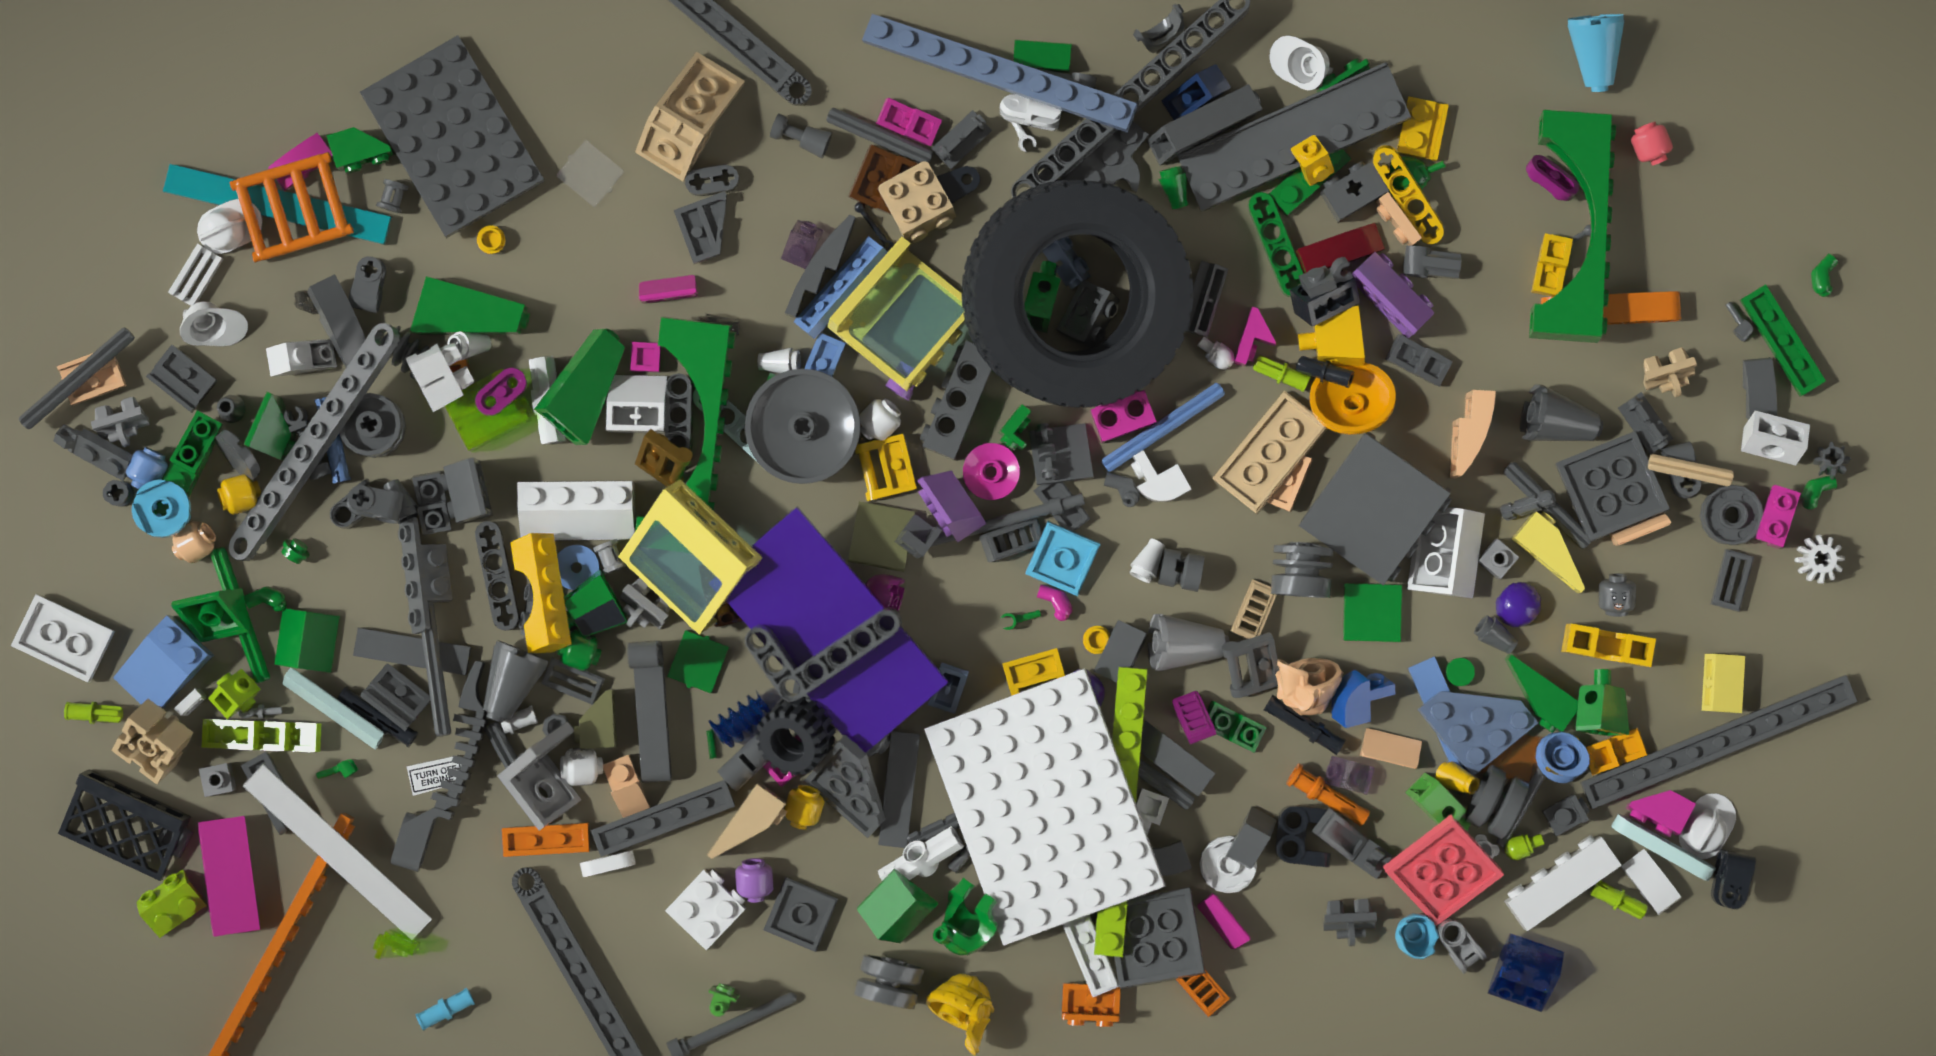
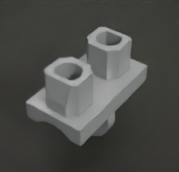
[91,397,150,447]
[619,578,670,630]

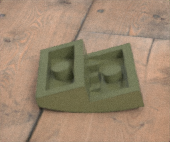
[848,501,915,572]

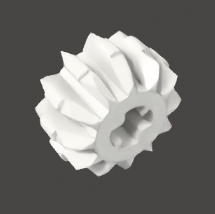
[1795,535,1845,584]

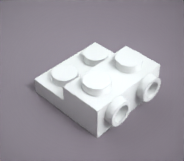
[665,869,746,950]

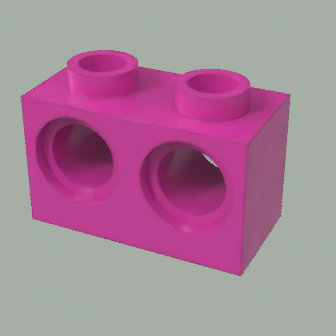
[1090,390,1156,443]

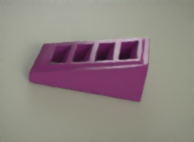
[1172,691,1217,744]

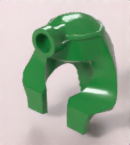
[933,878,998,956]

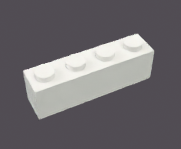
[1504,835,1621,931]

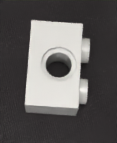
[1741,411,1810,466]

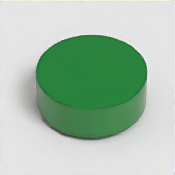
[1445,658,1475,686]

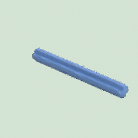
[1102,383,1225,472]

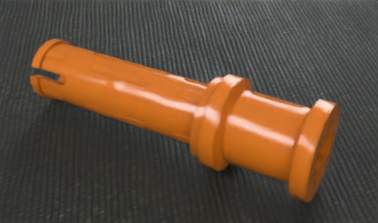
[1286,763,1370,827]

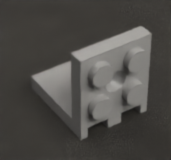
[498,722,581,831]

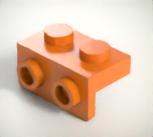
[1061,983,1120,1027]

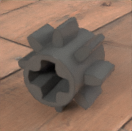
[1813,442,1851,480]

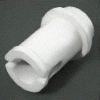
[501,705,538,735]

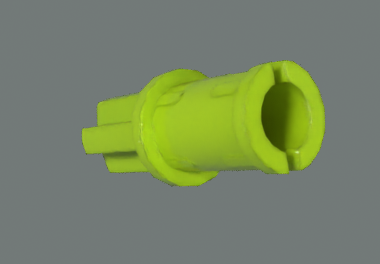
[1253,355,1310,392]
[64,702,123,724]
[1590,880,1648,919]

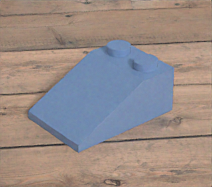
[113,615,214,708]

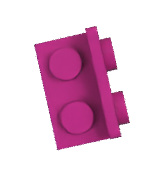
[1756,485,1801,549]

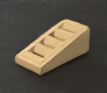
[1230,579,1276,639]

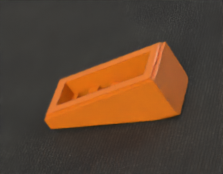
[1176,970,1230,1017]

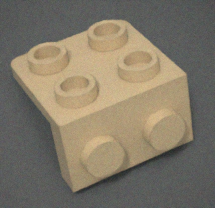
[878,161,956,243]

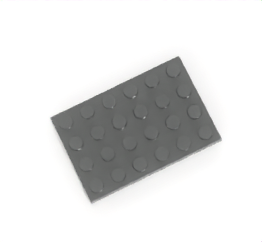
[360,35,545,239]

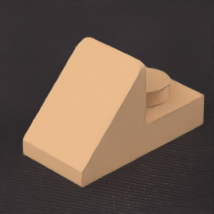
[603,755,650,818]

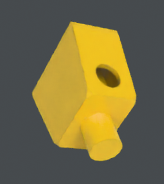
[1298,306,1365,366]

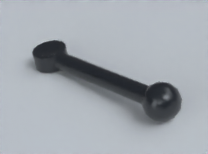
[854,202,894,252]

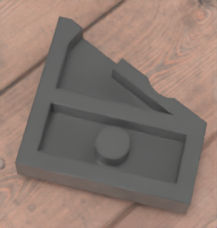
[674,191,727,264]

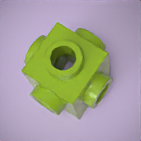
[208,668,261,720]

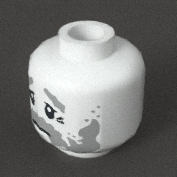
[560,748,603,786]

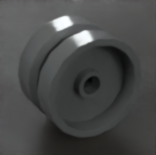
[339,393,406,458]
[1465,765,1529,839]
[854,954,924,1009]

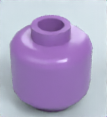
[735,858,773,903]

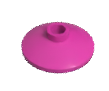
[963,443,1020,500]

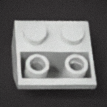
[606,375,668,433]

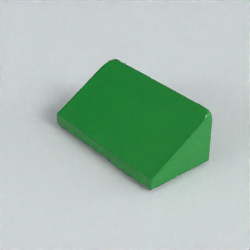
[1013,40,1071,73]

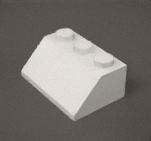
[1407,507,1485,598]

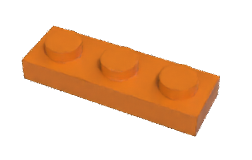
[502,823,590,857]

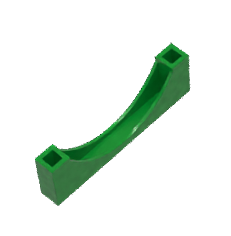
[1529,110,1616,343]
[635,317,736,552]

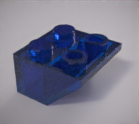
[1487,933,1565,1012]

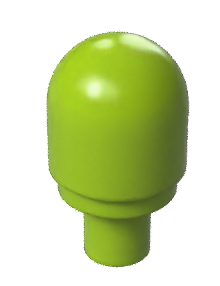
[1504,834,1545,860]

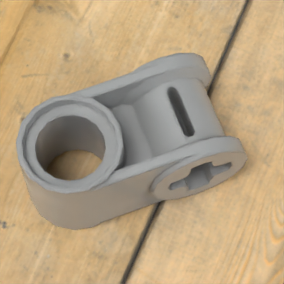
[1436,918,1487,974]

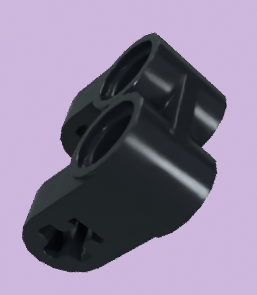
[1275,805,1336,867]
[1711,849,1756,909]

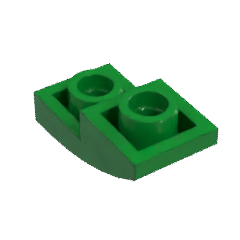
[1201,700,1267,753]

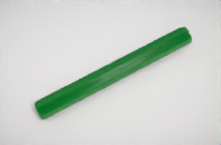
[210,547,270,683]

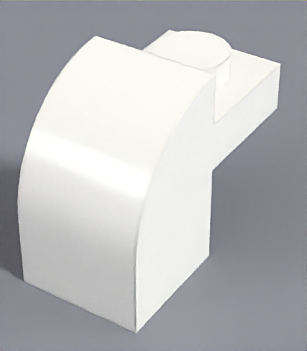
[1131,450,1191,502]

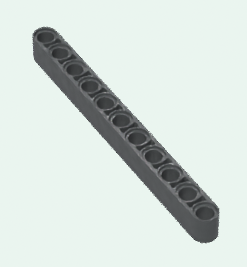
[1011,0,1250,198]

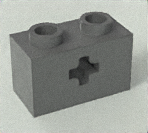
[1320,161,1389,223]

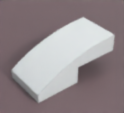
[1621,849,1681,915]

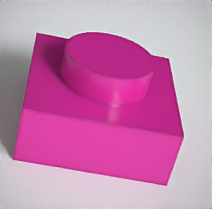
[630,342,661,373]

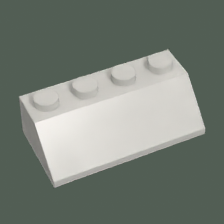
[517,481,635,540]

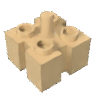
[112,699,193,785]

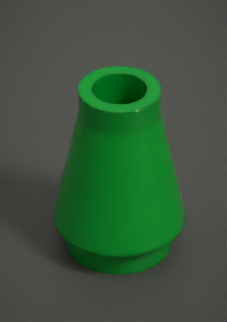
[1158,166,1188,210]

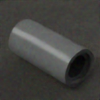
[717,735,769,792]

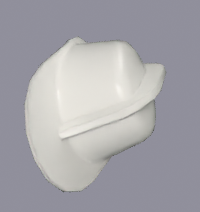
[1270,36,1333,90]
[197,199,262,254]
[180,301,248,346]
[1679,793,1736,859]

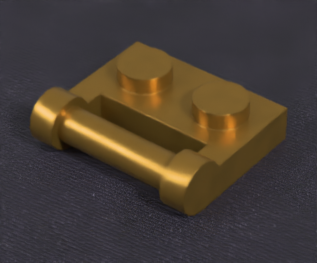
[635,428,692,487]

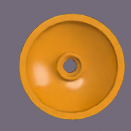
[1309,362,1396,435]

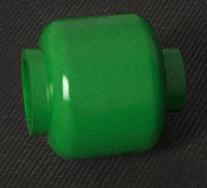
[557,630,602,671]

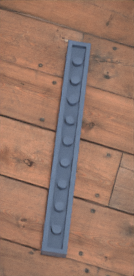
[862,14,1138,133]

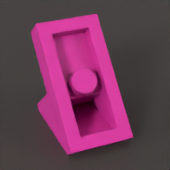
[1234,307,1276,366]

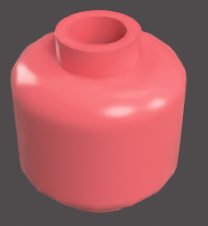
[1631,121,1673,166]

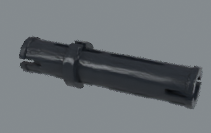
[337,687,418,747]
[1263,695,1346,755]

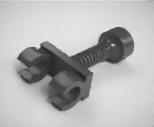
[284,406,332,481]

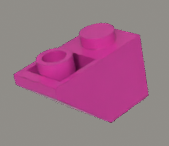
[1625,790,1696,837]

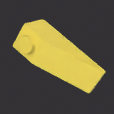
[1511,512,1585,593]

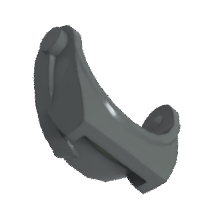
[1133,3,1185,53]

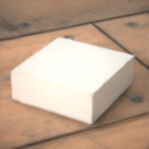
[174,689,207,716]

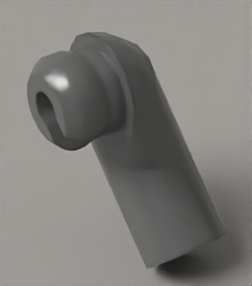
[1104,472,1140,507]

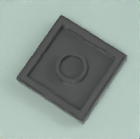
[763,877,838,952]

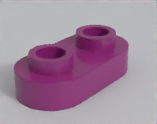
[1526,155,1579,201]
[475,368,527,416]

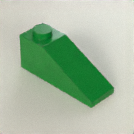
[1505,654,1578,733]

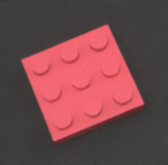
[1383,815,1504,926]

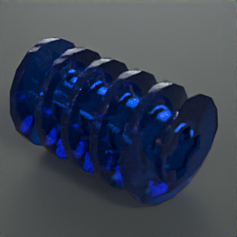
[708,690,770,748]

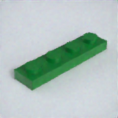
[1740,284,1826,397]

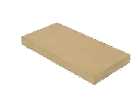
[1212,391,1328,515]

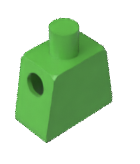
[1405,773,1470,831]

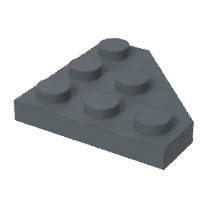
[804,735,885,838]

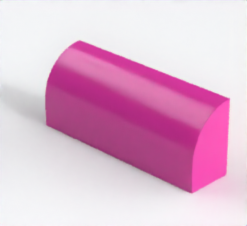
[197,816,260,937]

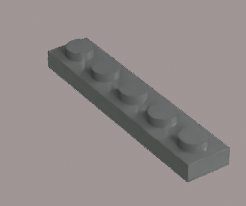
[591,780,735,857]

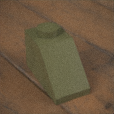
[574,690,617,749]

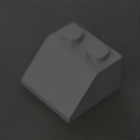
[441,457,493,523]

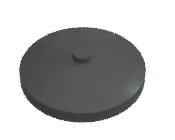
[745,369,860,484]

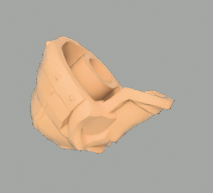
[1275,658,1344,715]

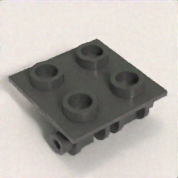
[1029,423,1093,485]

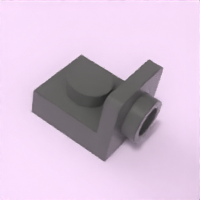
[1542,794,1590,836]

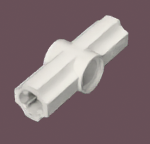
[529,356,566,445]
[878,826,964,881]

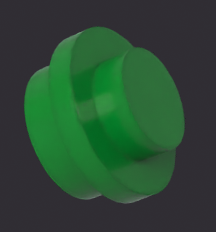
[281,538,309,564]

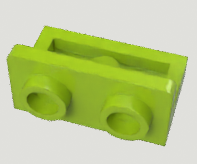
[136,870,207,938]

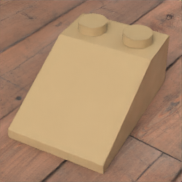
[707,783,787,859]

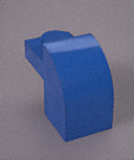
[1331,670,1395,728]

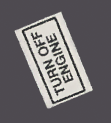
[407,755,461,796]

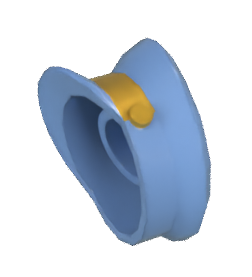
[1536,732,1590,783]

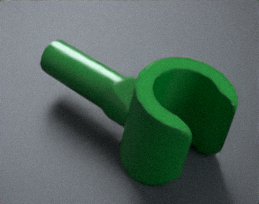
[1000,610,1041,630]
[316,759,358,779]

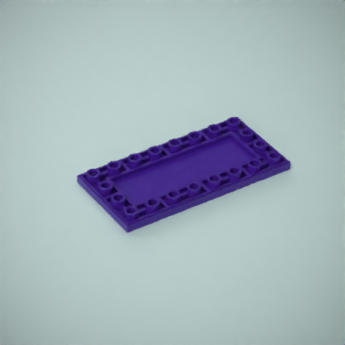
[710,506,949,753]

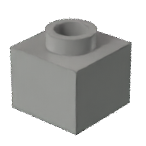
[1478,539,1519,579]
[199,763,237,797]

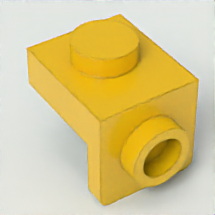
[1291,135,1335,186]

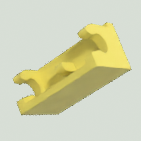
[1702,654,1745,713]

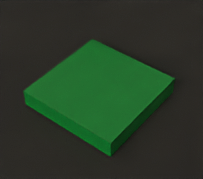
[1343,583,1402,642]

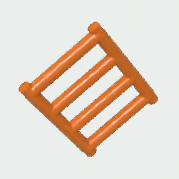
[230,152,354,262]

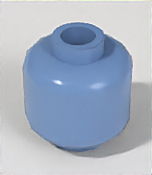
[126,447,169,489]

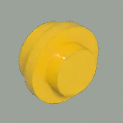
[477,225,506,254]
[1083,626,1110,654]

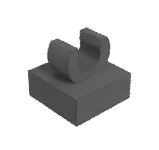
[1353,839,1393,879]

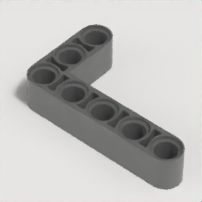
[745,608,902,701]
[627,640,672,783]

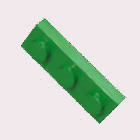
[1269,149,1351,216]

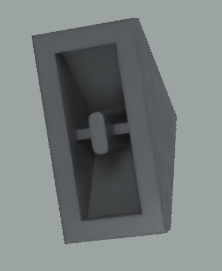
[1226,806,1277,870]

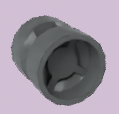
[1158,548,1205,592]

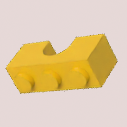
[1561,623,1656,667]

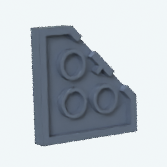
[1417,691,1538,776]

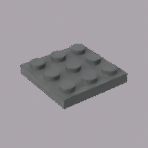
[1555,431,1670,543]
[1114,888,1206,989]

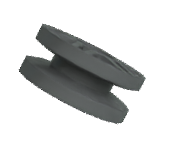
[1699,485,1763,545]

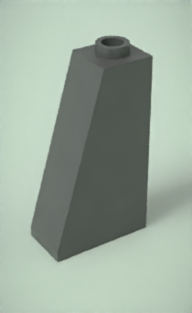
[1147,84,1262,165]

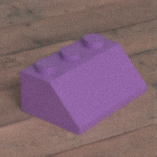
[1352,252,1434,338]

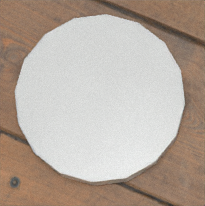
[1199,836,1257,893]

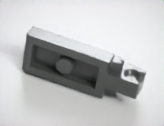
[54,424,133,481]

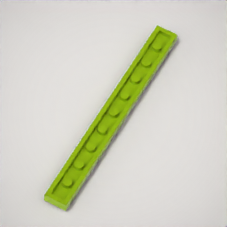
[1094,667,1147,957]

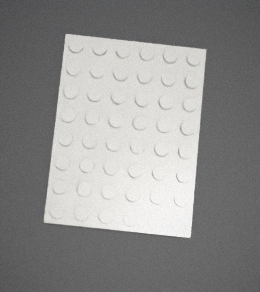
[924,669,1166,946]

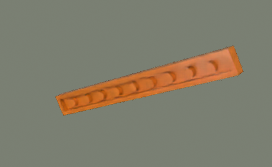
[208,813,355,1056]

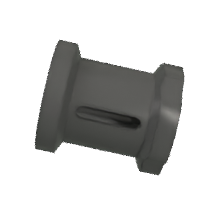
[376,179,409,214]
[103,480,134,507]

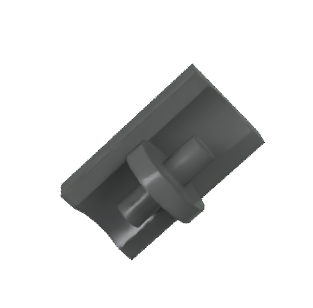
[1323,899,1377,947]

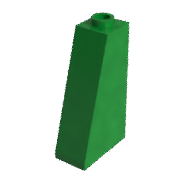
[410,276,530,335]
[534,328,625,445]

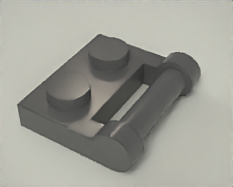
[1222,632,1279,698]

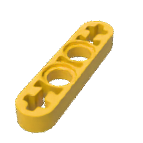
[1373,145,1444,244]

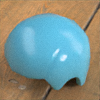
[1395,913,1439,959]

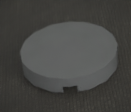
[215,430,260,481]

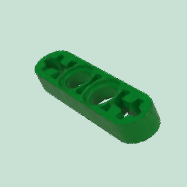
[1248,192,1303,298]

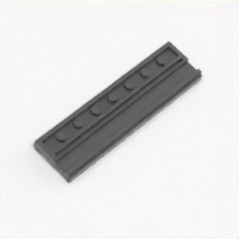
[1177,62,1411,212]

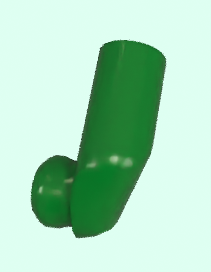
[1811,253,1839,297]
[1800,475,1837,510]

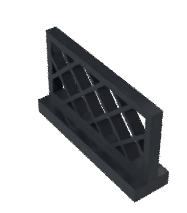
[58,769,191,881]

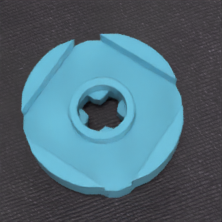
[131,480,191,538]

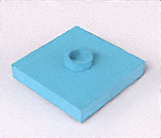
[1025,521,1100,596]

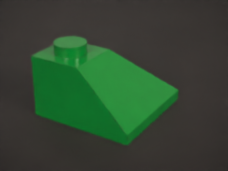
[244,392,296,461]

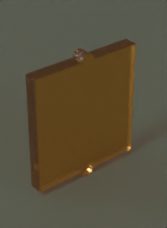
[1479,734,1539,782]

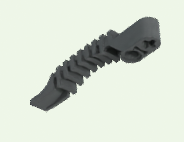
[391,661,488,872]

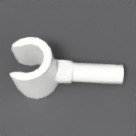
[1011,122,1036,152]

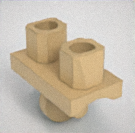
[1643,347,1697,398]

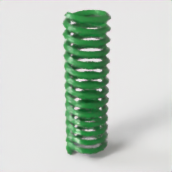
[706,729,717,759]

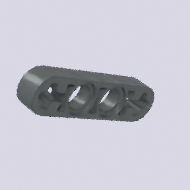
[475,521,520,631]

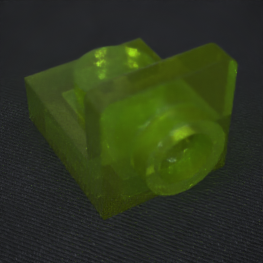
[373,929,421,960]

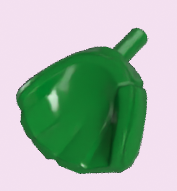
[1389,156,1446,190]

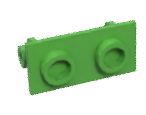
[708,983,740,1017]

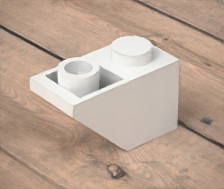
[266,339,337,377]

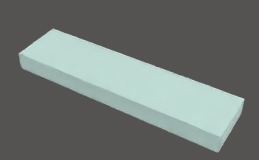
[283,668,384,750]

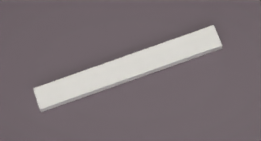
[243,764,432,940]

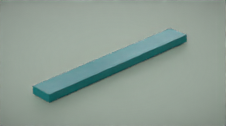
[163,164,392,245]

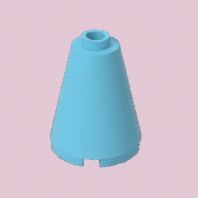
[1567,14,1625,92]

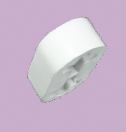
[580,850,636,877]

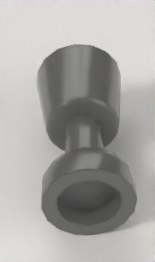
[769,113,832,159]

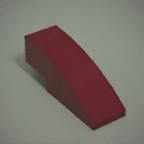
[1296,223,1385,274]

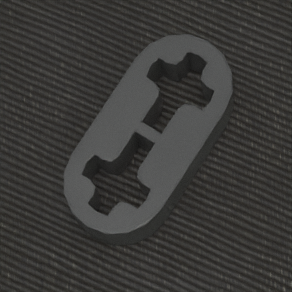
[685,165,739,196]

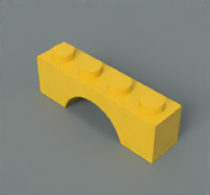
[510,533,571,653]

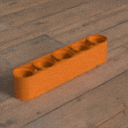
[1540,291,1681,325]

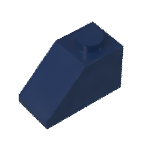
[1161,64,1231,120]

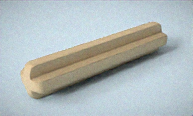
[1648,454,1734,486]

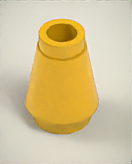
[1435,762,1480,794]

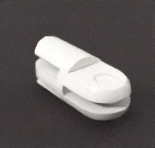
[999,94,1062,131]

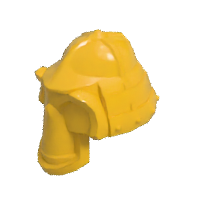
[926,973,995,1055]

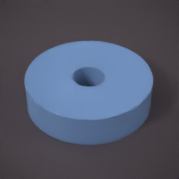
[557,545,600,590]

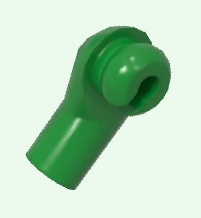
[244,586,287,612]

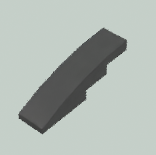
[785,215,856,319]

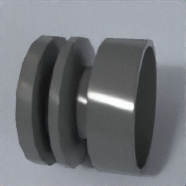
[1271,542,1334,598]

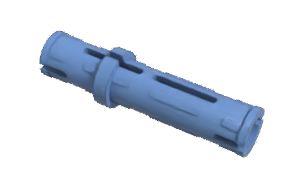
[314,397,351,484]

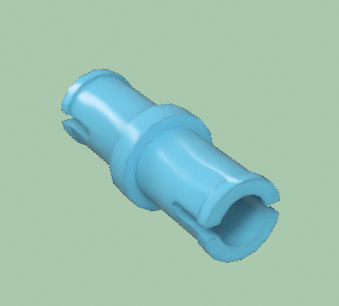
[415,988,475,1031]

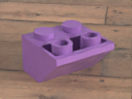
[918,470,986,542]

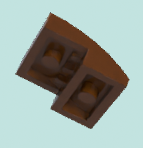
[848,144,918,215]

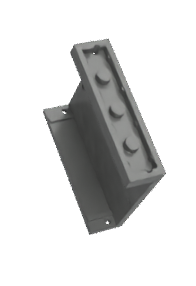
[1299,432,1452,585]

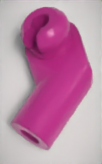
[1037,584,1072,621]

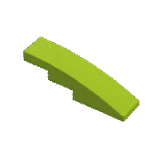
[201,719,322,752]

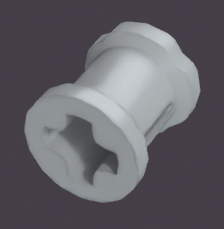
[593,539,627,575]

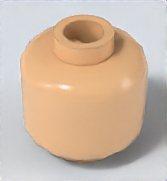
[172,521,216,563]

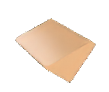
[1610,512,1671,546]
[1359,728,1422,769]

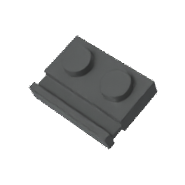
[146,345,218,413]
[360,663,431,731]

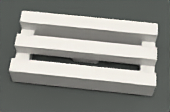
[168,244,223,306]

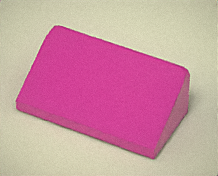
[639,275,698,304]
[1197,893,1250,950]

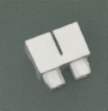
[406,343,474,412]

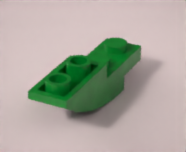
[154,410,223,516]

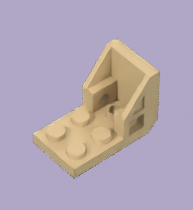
[635,52,745,182]

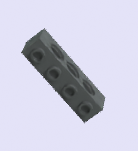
[920,340,992,460]

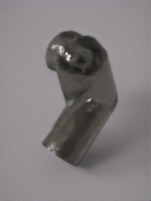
[294,290,319,314]

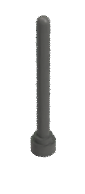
[666,992,797,1056]

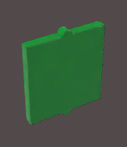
[667,630,729,694]

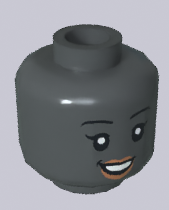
[1598,573,1636,617]

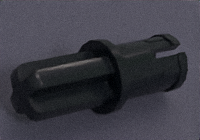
[1296,356,1354,388]

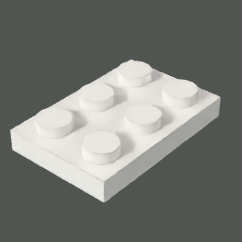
[11,594,115,683]

